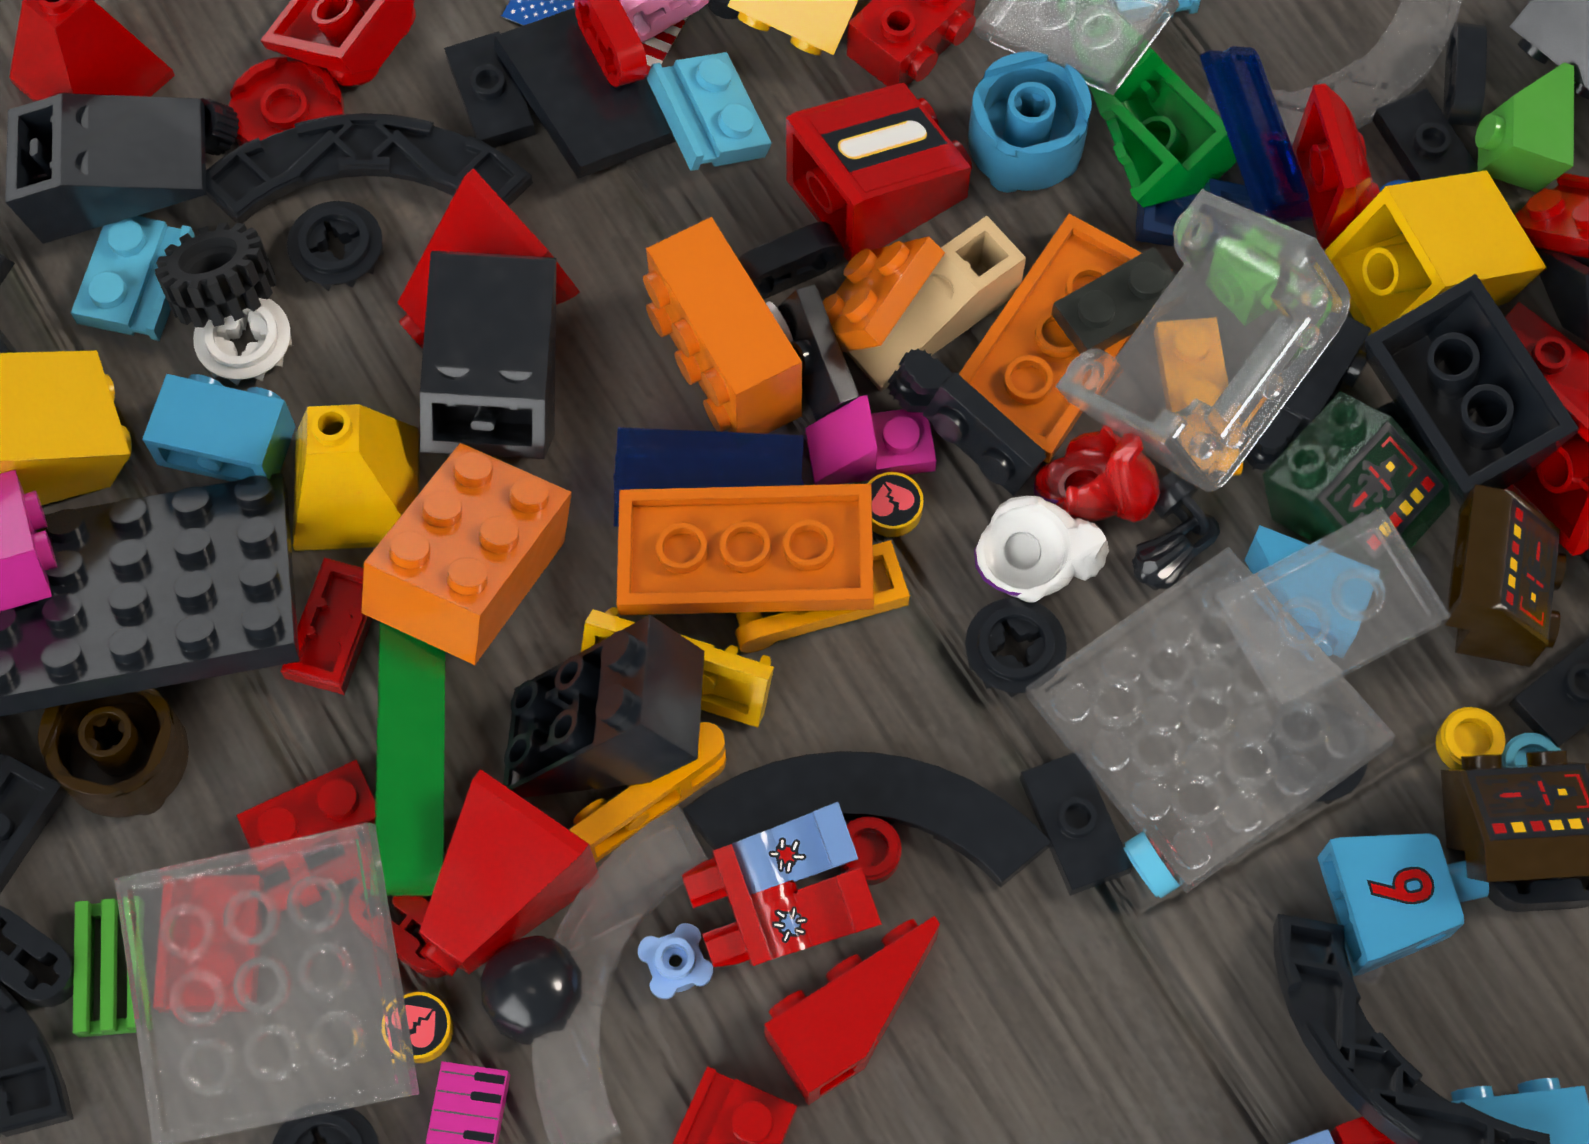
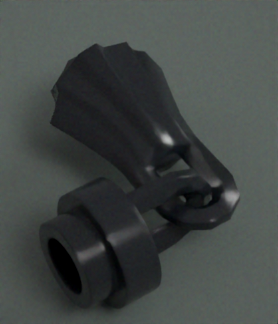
[1132,469,1220,591]

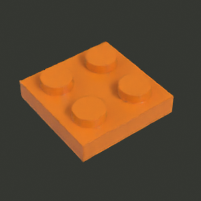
[822,236,945,352]

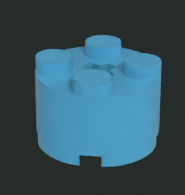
[968,51,1092,193]

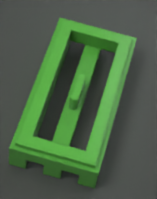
[73,896,147,1038]

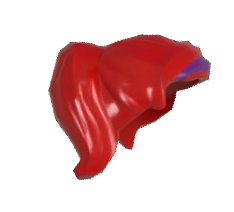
[1033,425,1160,522]

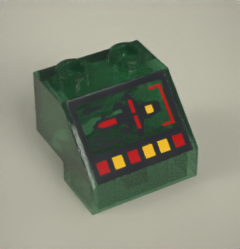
[1262,391,1451,589]

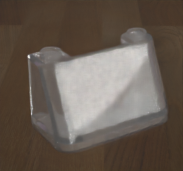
[1055,189,1351,492]

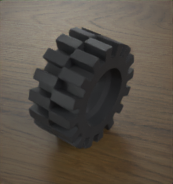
[155,222,276,328]

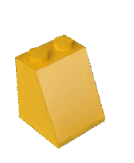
[1318,170,1546,336]
[0,350,132,505]

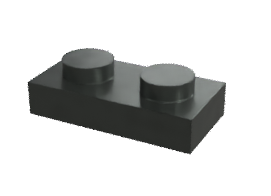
[1051,247,1189,361]

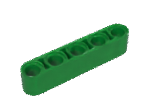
[374,621,445,896]

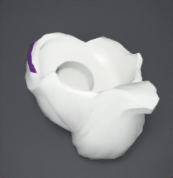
[974,496,1109,603]

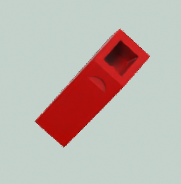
[764,916,940,1105]

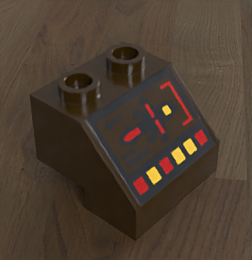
[1445,484,1566,667]
[1441,750,1589,882]

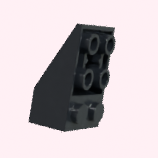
[5,93,207,244]
[420,251,557,459]
[503,615,705,798]

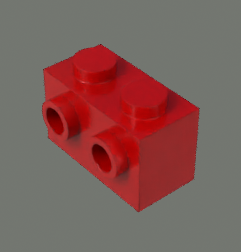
[847,0,976,87]

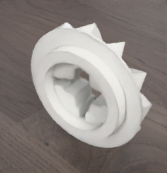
[193,298,292,385]

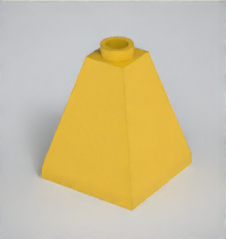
[293,404,420,551]

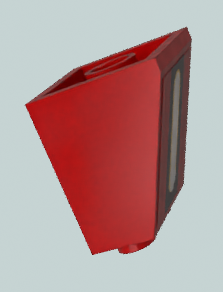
[786,82,972,262]

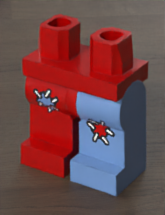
[681,802,882,967]

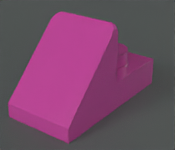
[805,395,937,485]

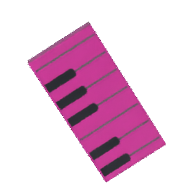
[425,1061,511,1144]

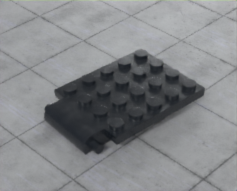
[0,473,300,716]

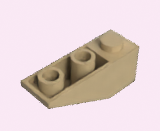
[846,216,1026,392]

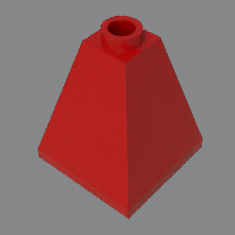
[9,0,175,102]
[397,168,580,349]
[1504,380,1589,556]
[419,769,600,977]

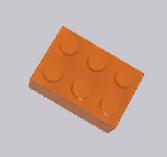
[642,217,802,448]
[361,443,572,665]

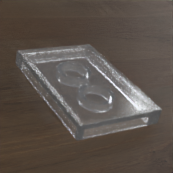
[973,0,1180,95]
[1213,507,1451,710]

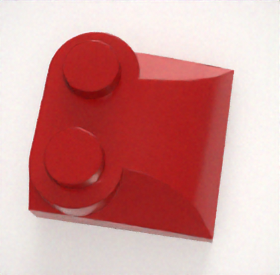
[260,0,416,86]
[1291,83,1380,249]

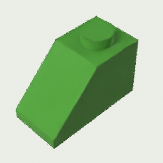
[1475,62,1574,193]

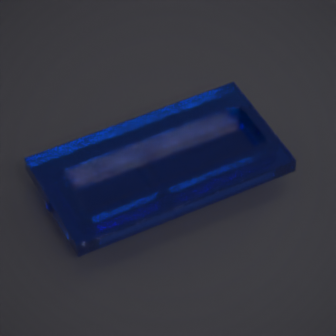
[1199,46,1313,223]
[613,427,804,527]

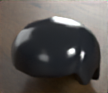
[480,936,582,1045]

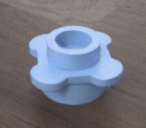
[638,923,713,999]

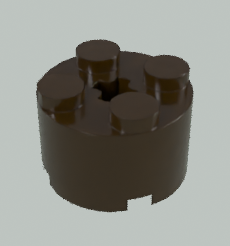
[38,688,189,818]

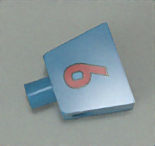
[1317,833,1489,976]

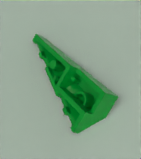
[1058,0,1249,208]

